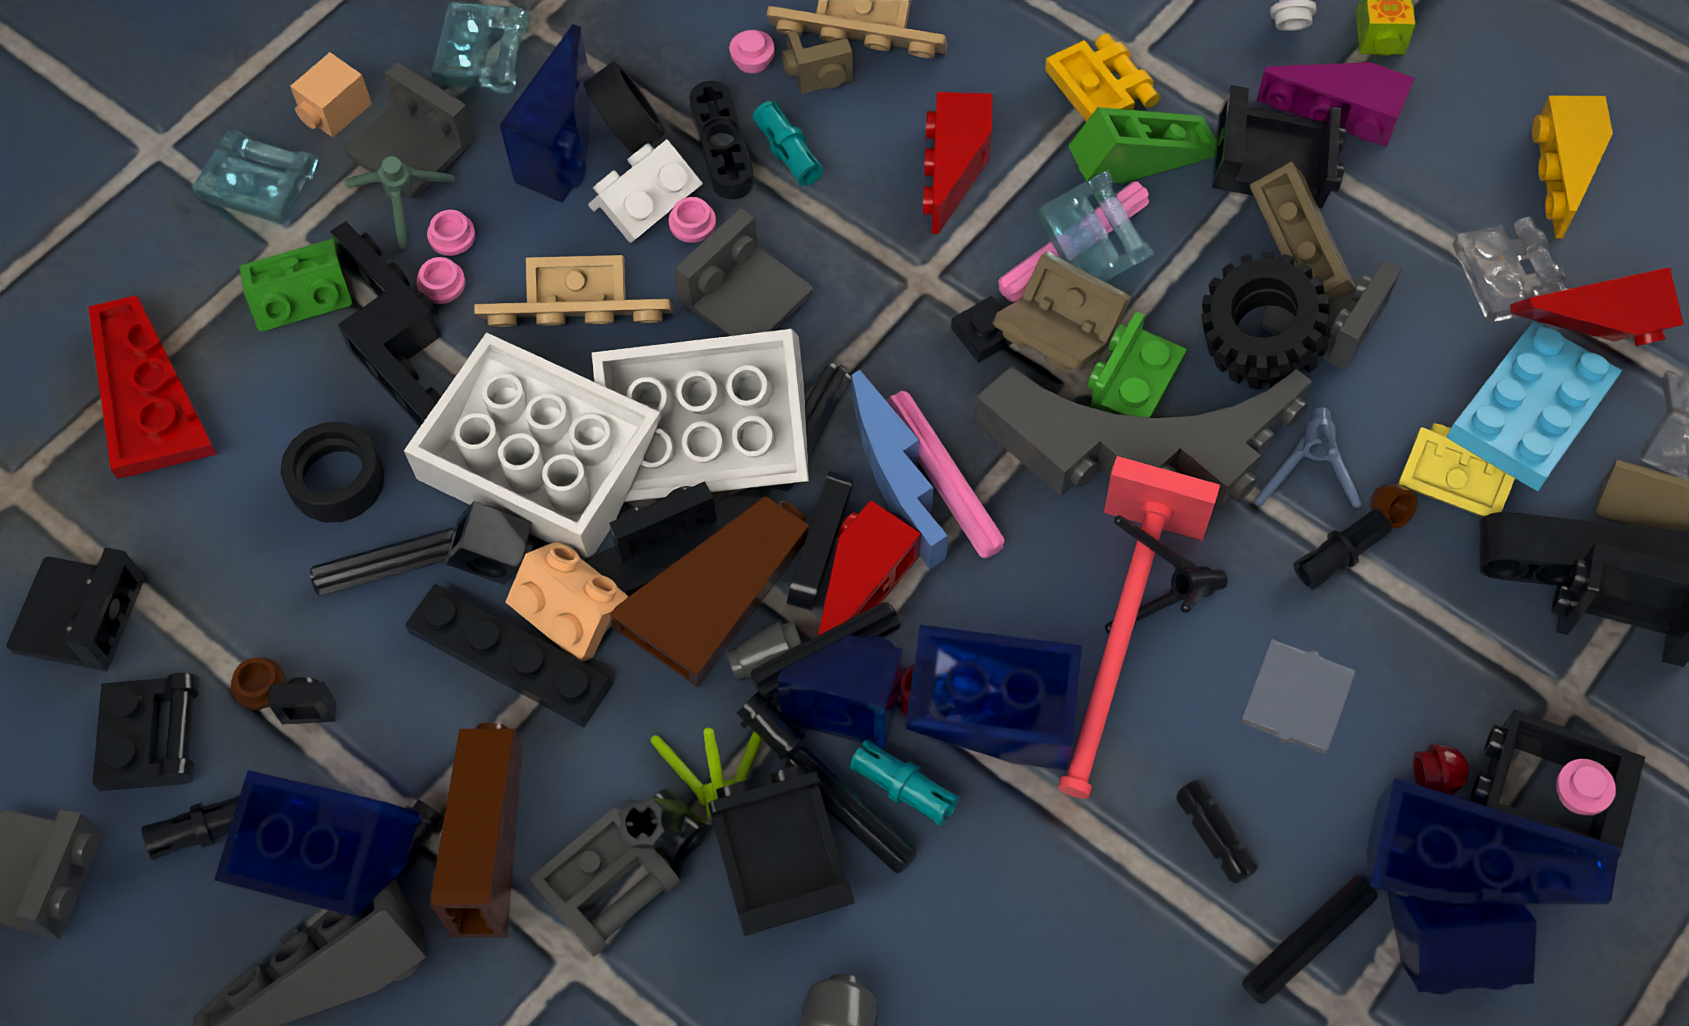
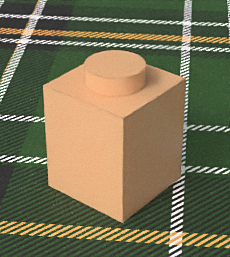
[290,52,372,138]

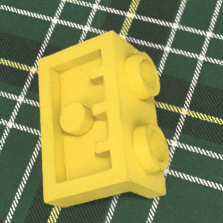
[1397,423,1515,517]

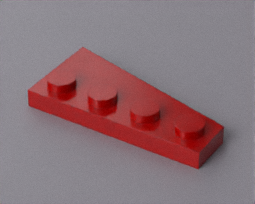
[88,295,217,479]

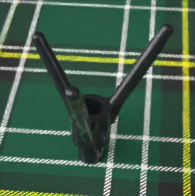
[1105,515,1228,633]

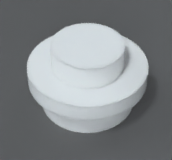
[1270,0,1316,31]

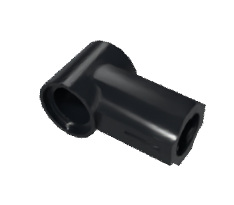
[618,788,709,863]

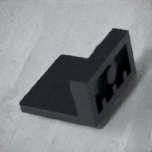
[6,547,145,671]

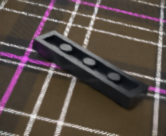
[405,584,612,728]

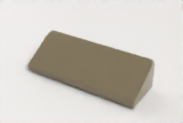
[1250,161,1356,299]
[1595,460,1689,531]

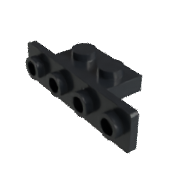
[584,481,762,596]

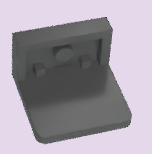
[0,808,104,940]

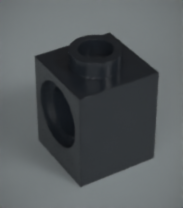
[445,501,533,585]

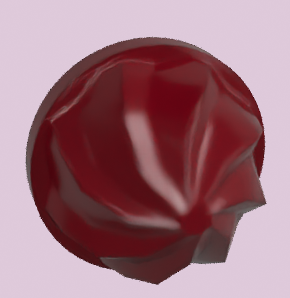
[1413,744,1470,799]

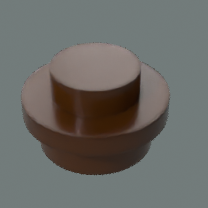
[231,657,286,710]

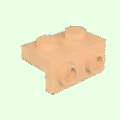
[506,542,629,662]

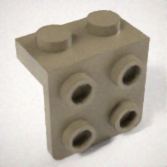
[993,251,1132,370]

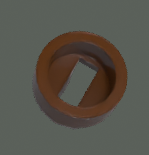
[1370,484,1417,528]

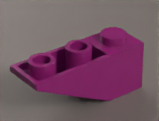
[1256,62,1415,147]

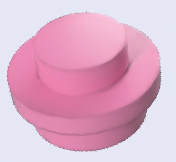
[730,30,775,73]
[668,197,716,243]
[427,210,476,256]
[416,257,466,304]
[1556,759,1616,815]

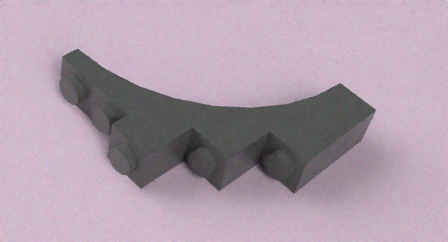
[974,366,1312,511]

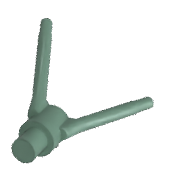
[344,156,456,249]

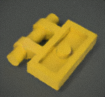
[1045,33,1160,122]

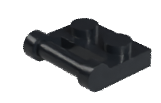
[92,673,200,791]

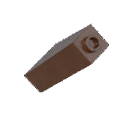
[610,496,809,688]
[430,722,522,938]

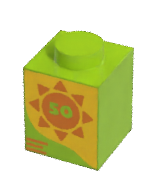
[1355,0,1416,55]

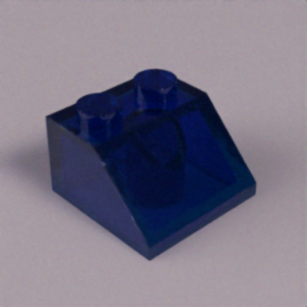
[777,635,903,749]
[1386,867,1537,994]

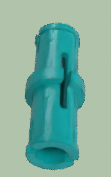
[752,101,824,186]
[850,739,960,827]

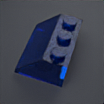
[214,770,421,917]

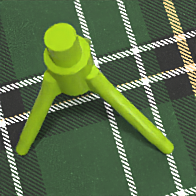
[650,727,763,839]

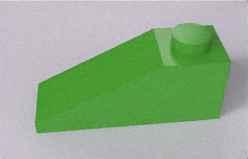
[1068,107,1216,184]

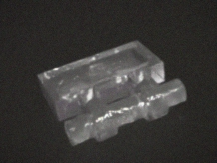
[1452,217,1567,323]

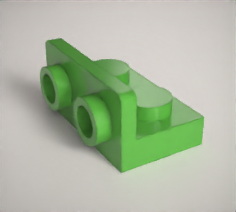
[240,239,352,331]
[1087,311,1187,418]

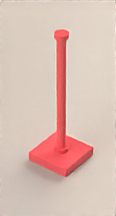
[1058,456,1220,799]

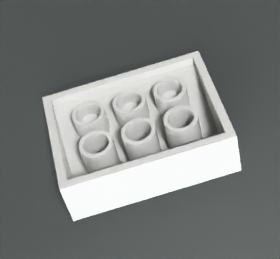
[592,329,809,502]
[404,332,661,560]

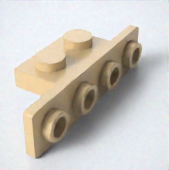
[766,0,948,58]
[474,255,674,327]

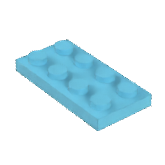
[1446,321,1622,491]

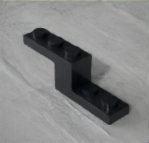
[330,221,441,428]

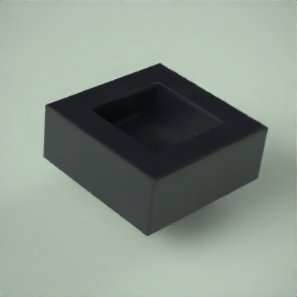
[951,296,1013,363]
[268,677,337,725]

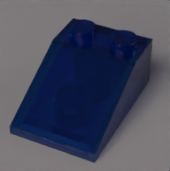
[500,24,591,203]
[906,625,1082,770]

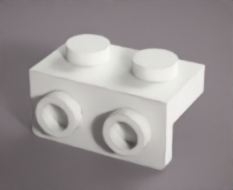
[588,139,703,243]

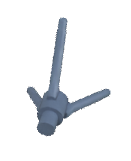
[1254,407,1362,509]

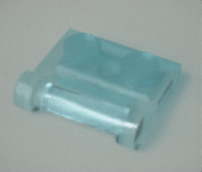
[432,2,530,95]
[192,130,318,224]
[1034,170,1154,282]

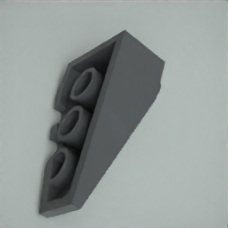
[194,858,426,1026]

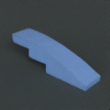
[852,370,948,569]

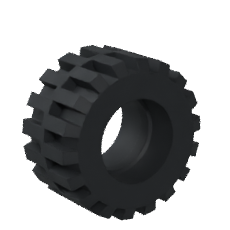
[1201,252,1331,390]

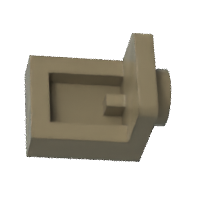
[781,30,853,94]

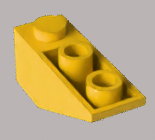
[1532,96,1613,239]

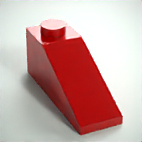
[1510,267,1684,346]
[818,500,921,669]

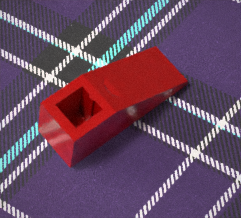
[923,92,993,234]

